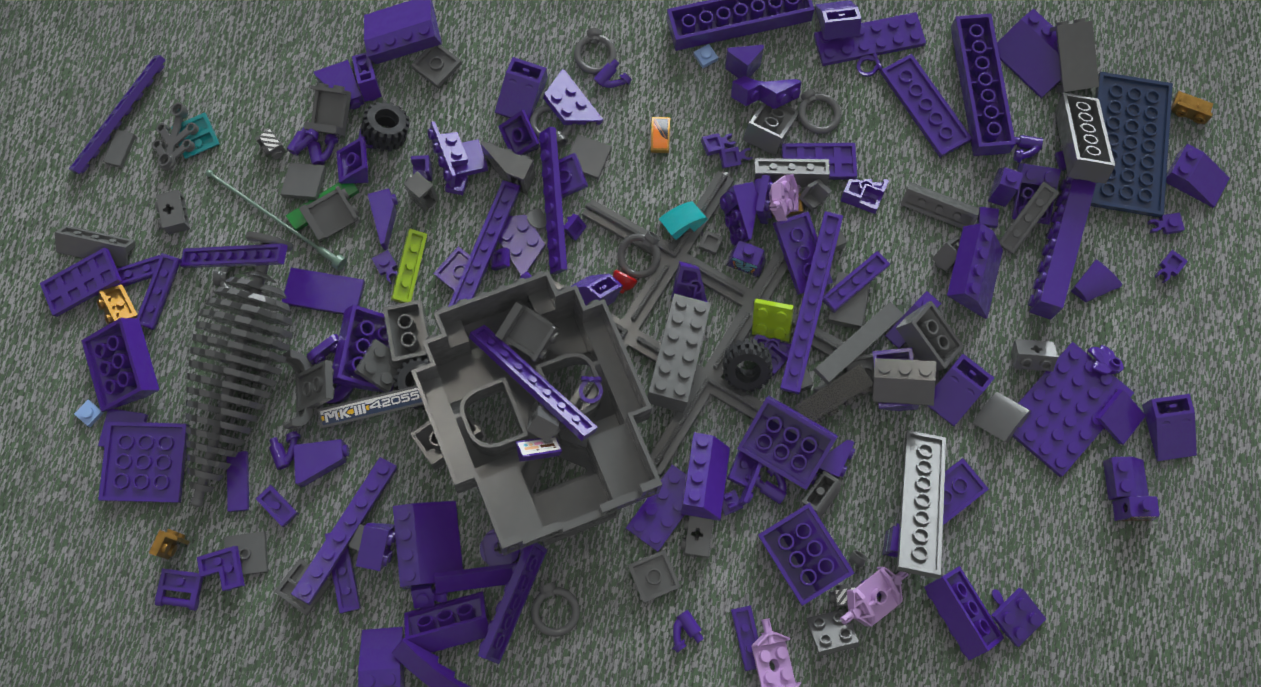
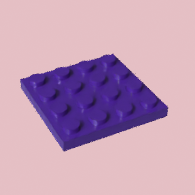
[98,422,189,503]

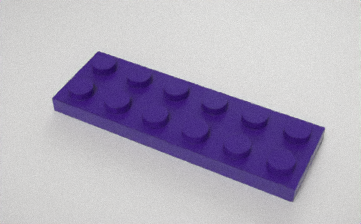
[813,12,926,66]
[880,54,972,158]
[478,542,547,664]

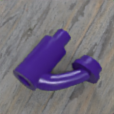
[594,59,632,88]
[287,127,319,156]
[307,134,339,165]
[1013,135,1043,163]
[269,431,301,470]
[756,468,787,504]
[672,610,704,653]

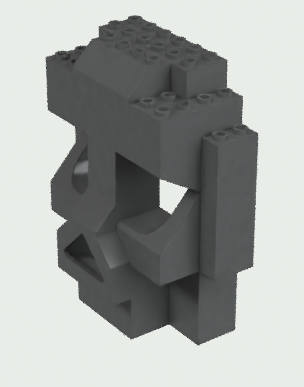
[411,271,662,556]

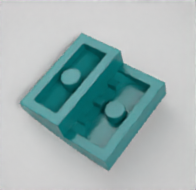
[171,112,220,159]
[659,201,708,240]

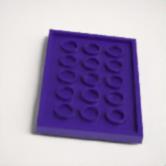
[1012,342,1134,477]

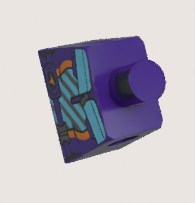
[726,241,766,278]

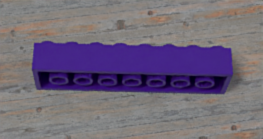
[667,0,815,51]
[951,14,1016,156]
[1028,175,1096,320]

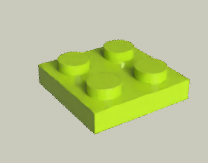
[752,299,794,342]

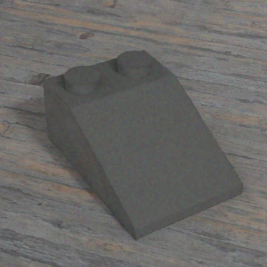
[743,103,799,155]

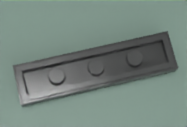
[999,182,1059,254]

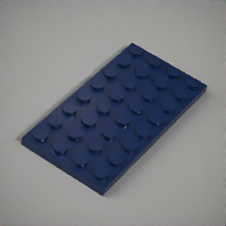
[1090,72,1173,218]

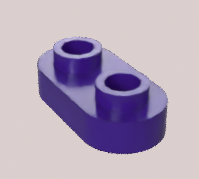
[306,334,339,365]

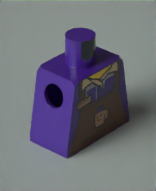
[1112,496,1160,521]

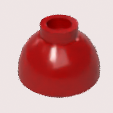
[612,270,638,294]

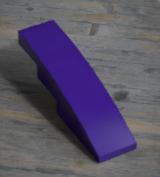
[392,638,470,687]

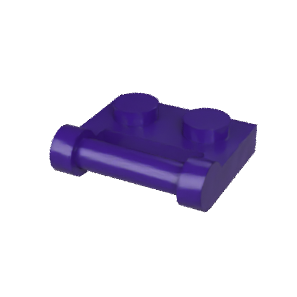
[155,568,204,611]

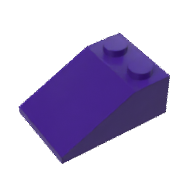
[1166,144,1230,208]
[358,627,405,687]

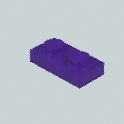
[256,485,299,527]

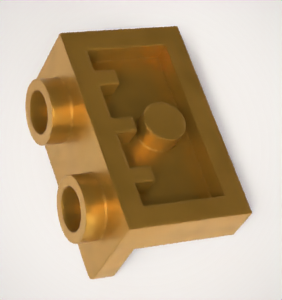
[1171,91,1214,124]
[97,284,137,325]
[149,529,190,560]

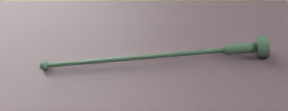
[206,170,347,271]

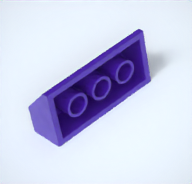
[680,432,730,521]
[924,566,1004,661]
[404,591,490,653]

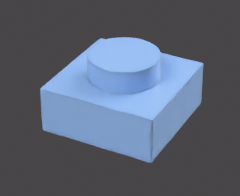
[694,44,718,68]
[74,400,104,427]

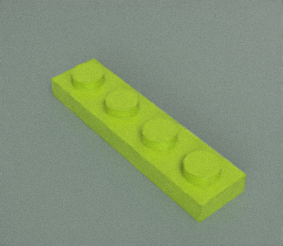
[391,229,427,303]

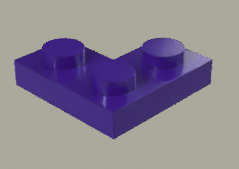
[197,546,245,592]

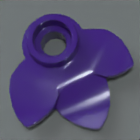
[1087,345,1124,375]

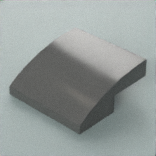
[972,392,1031,443]

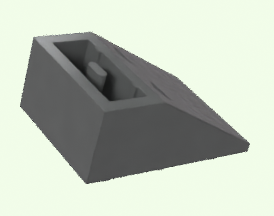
[481,141,536,194]

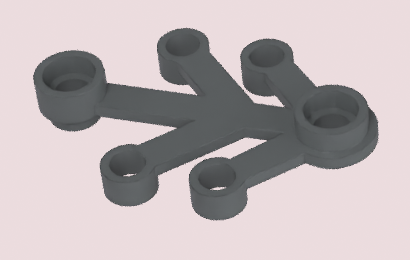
[152,102,199,171]

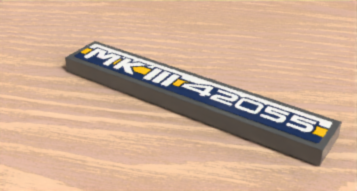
[318,386,423,428]

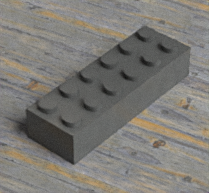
[1055,93,1115,184]
[647,293,711,413]

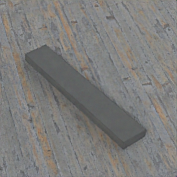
[813,302,904,384]

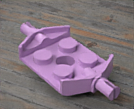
[769,174,801,221]
[840,567,909,627]
[751,618,801,687]

